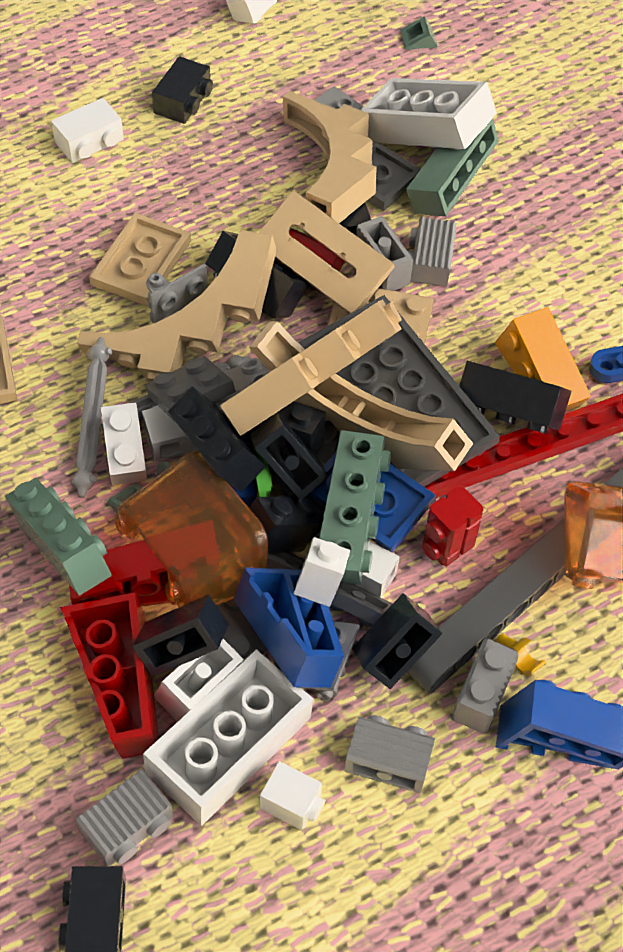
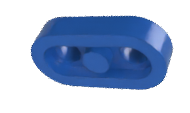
[589,346,623,383]

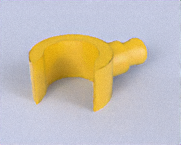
[497,633,545,676]

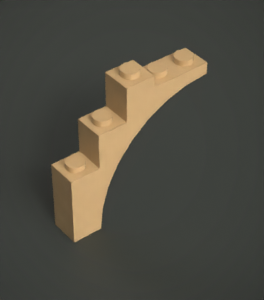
[283,91,376,223]
[77,230,277,382]
[220,299,402,436]
[249,321,473,471]

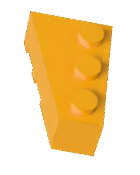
[495,307,591,412]

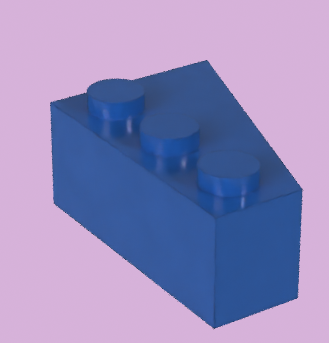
[234,568,344,688]
[496,680,623,770]

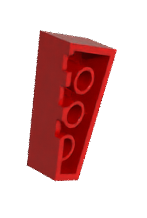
[69,521,221,607]
[60,592,159,759]

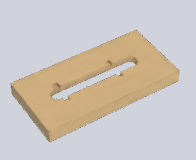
[259,190,395,314]

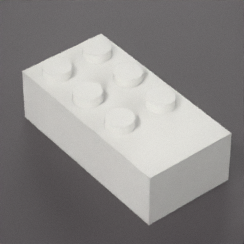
[361,78,497,150]
[143,650,313,826]

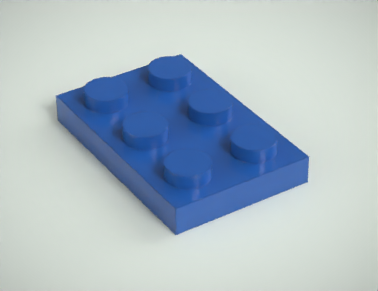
[308,451,436,553]

